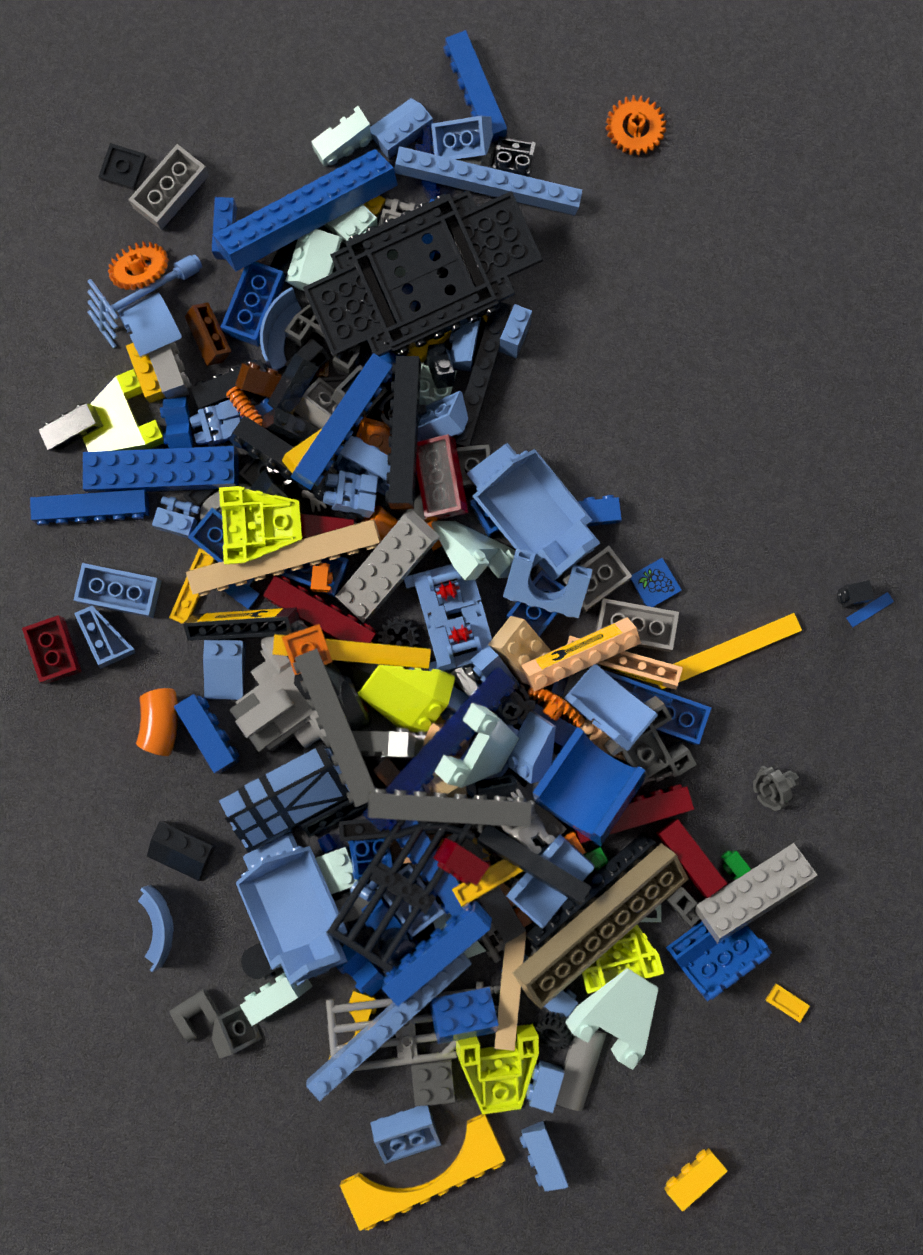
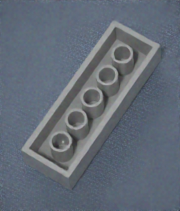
[336,510,440,623]
[695,843,818,944]

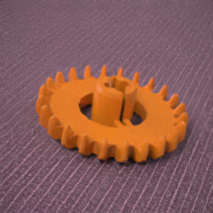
[606,95,667,155]
[108,242,169,290]
[528,687,585,728]

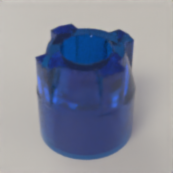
[317,833,338,854]

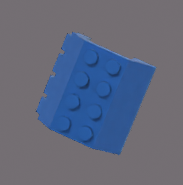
[666,921,772,1001]

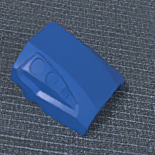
[348,838,392,880]

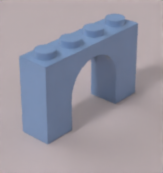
[503,548,592,618]

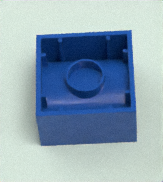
[533,727,645,846]

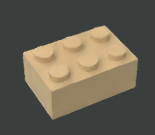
[488,616,552,685]

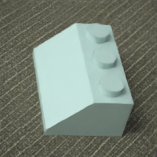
[286,229,342,290]

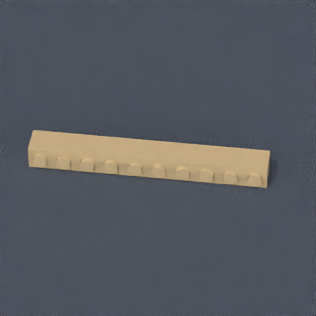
[186,519,381,596]

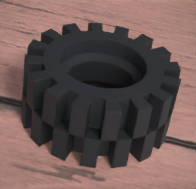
[536,1012,573,1050]

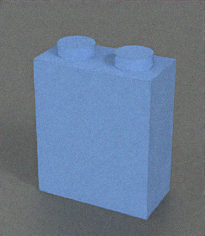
[499,304,532,359]

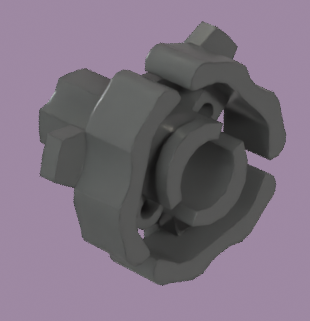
[753,766,799,811]

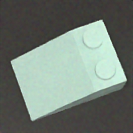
[325,204,378,245]
[316,847,359,894]

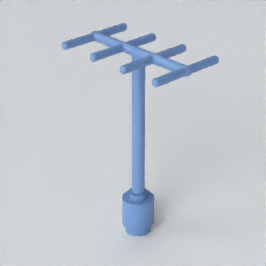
[88,255,202,349]

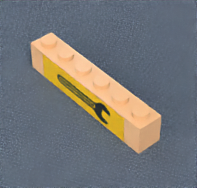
[521,617,641,692]
[567,636,683,690]

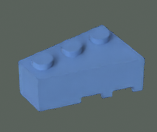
[74,606,135,669]

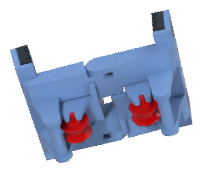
[404,564,492,674]

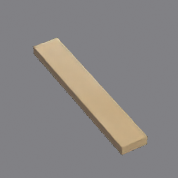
[494,929,526,1051]

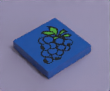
[630,558,682,607]

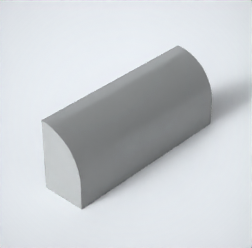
[556,1030,607,1111]

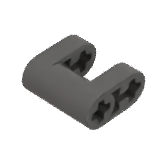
[170,989,221,1043]

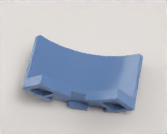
[260,287,302,371]
[117,292,181,358]
[564,664,657,751]
[506,835,595,928]
[138,885,174,972]

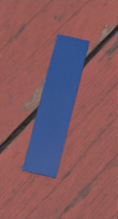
[847,592,894,628]

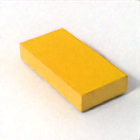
[765,983,810,1023]

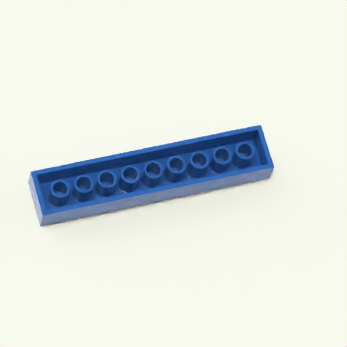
[213,149,398,271]

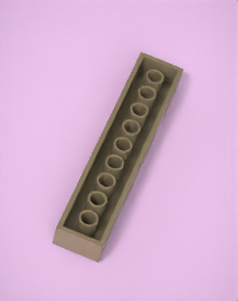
[512,843,688,1009]

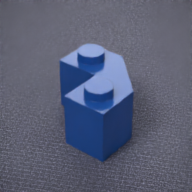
[160,397,193,449]
[336,945,385,997]

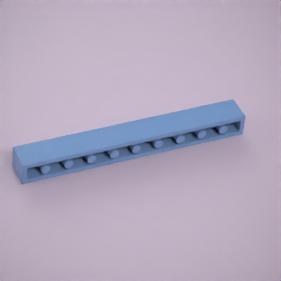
[394,146,582,215]
[306,952,472,1101]

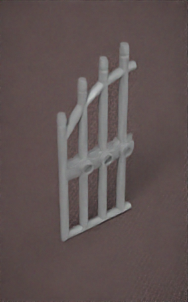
[326,981,501,1071]

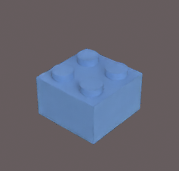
[526,1060,564,1113]

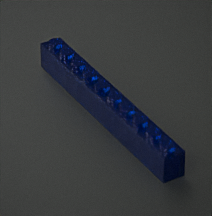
[363,666,516,831]

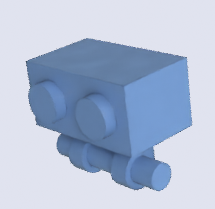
[152,496,200,538]

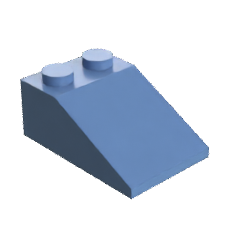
[203,640,246,700]
[508,710,556,784]

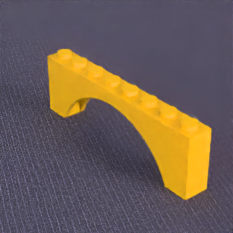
[340,1114,505,1231]

